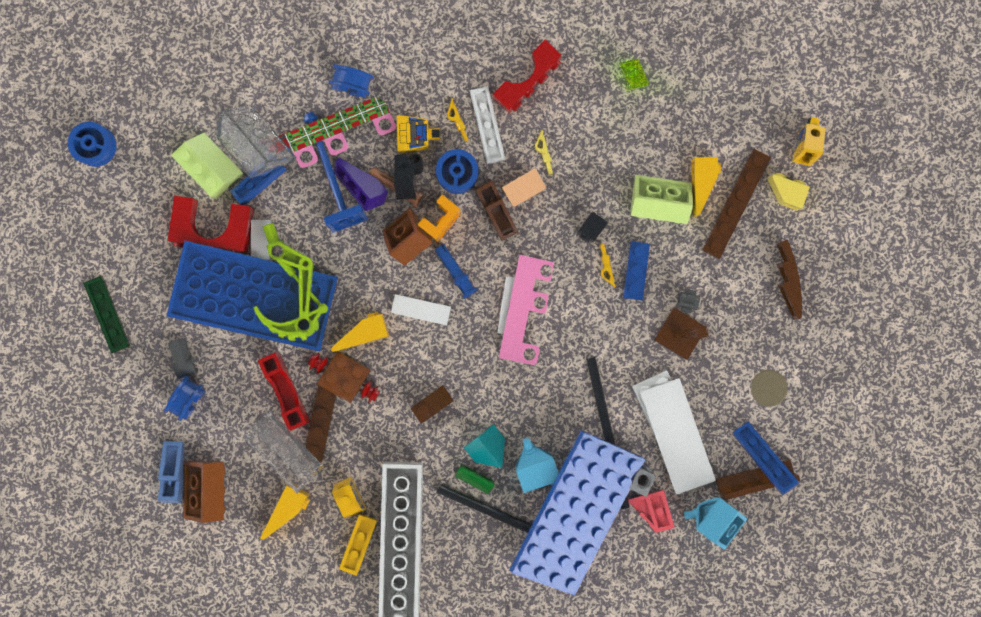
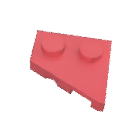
[628,489,675,532]

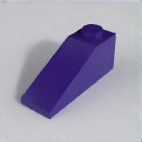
[333,158,388,211]

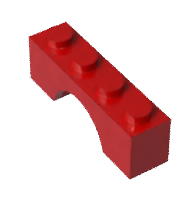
[493,39,562,114]
[257,352,311,431]

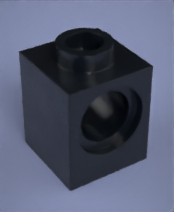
[578,211,608,243]

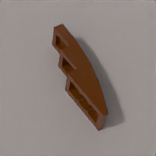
[776,239,802,320]

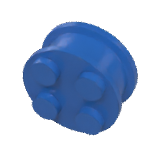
[328,64,374,98]
[68,122,117,167]
[436,149,479,194]
[163,375,205,422]

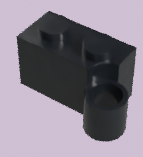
[394,153,424,200]

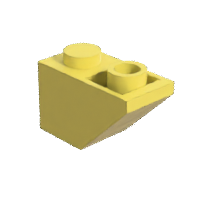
[768,173,810,211]

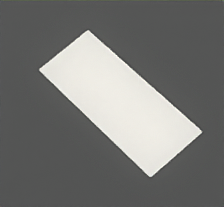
[640,378,716,495]

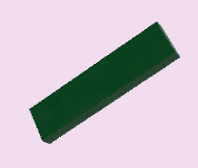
[83,276,130,354]

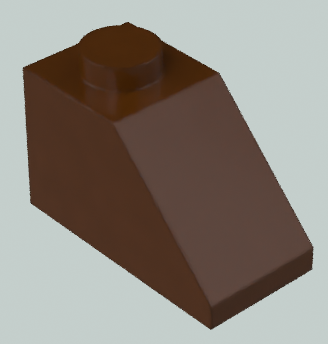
[410,385,454,424]

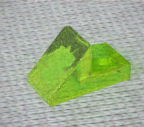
[620,59,649,92]

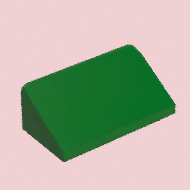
[455,464,495,494]

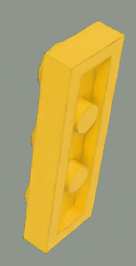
[339,513,378,576]

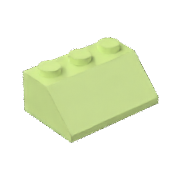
[171,133,244,199]
[631,175,693,224]

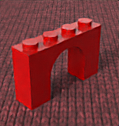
[167,195,254,254]

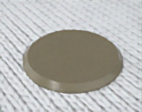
[751,370,788,407]

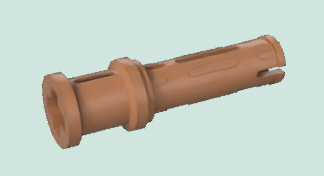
[369,167,424,208]

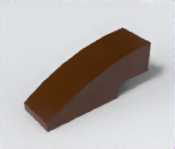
[474,179,519,241]

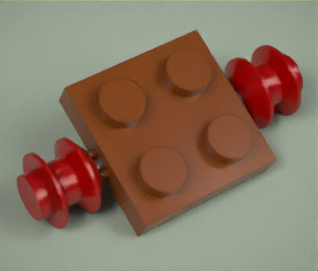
[308,351,380,403]

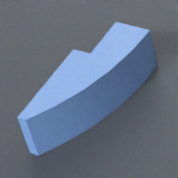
[158,441,184,503]

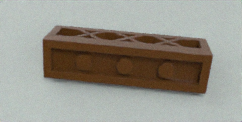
[715,459,800,500]

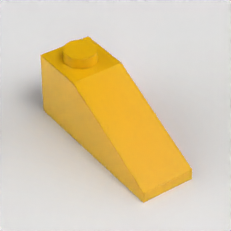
[691,157,721,217]
[331,312,389,352]
[260,483,310,540]

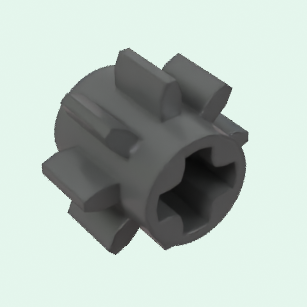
[677,289,700,313]

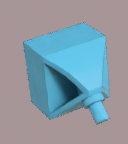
[515,438,559,493]
[684,498,747,550]

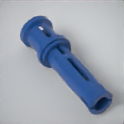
[434,244,478,299]

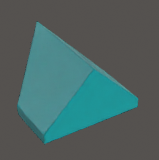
[463,424,505,468]

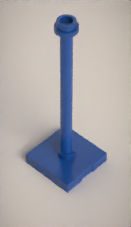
[304,112,368,233]

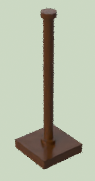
[654,308,709,360]

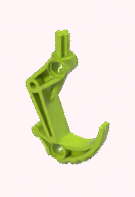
[253,223,328,341]

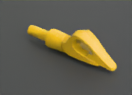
[447,98,469,142]
[600,244,616,288]

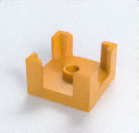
[418,195,461,243]

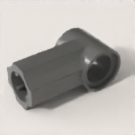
[168,338,198,379]

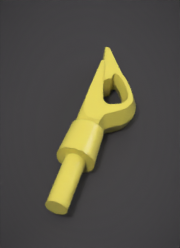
[535,130,553,175]

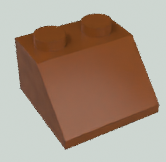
[382,207,433,266]

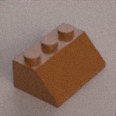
[183,461,225,523]

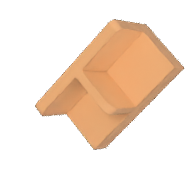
[502,168,546,207]

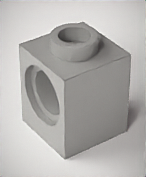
[629,465,656,497]

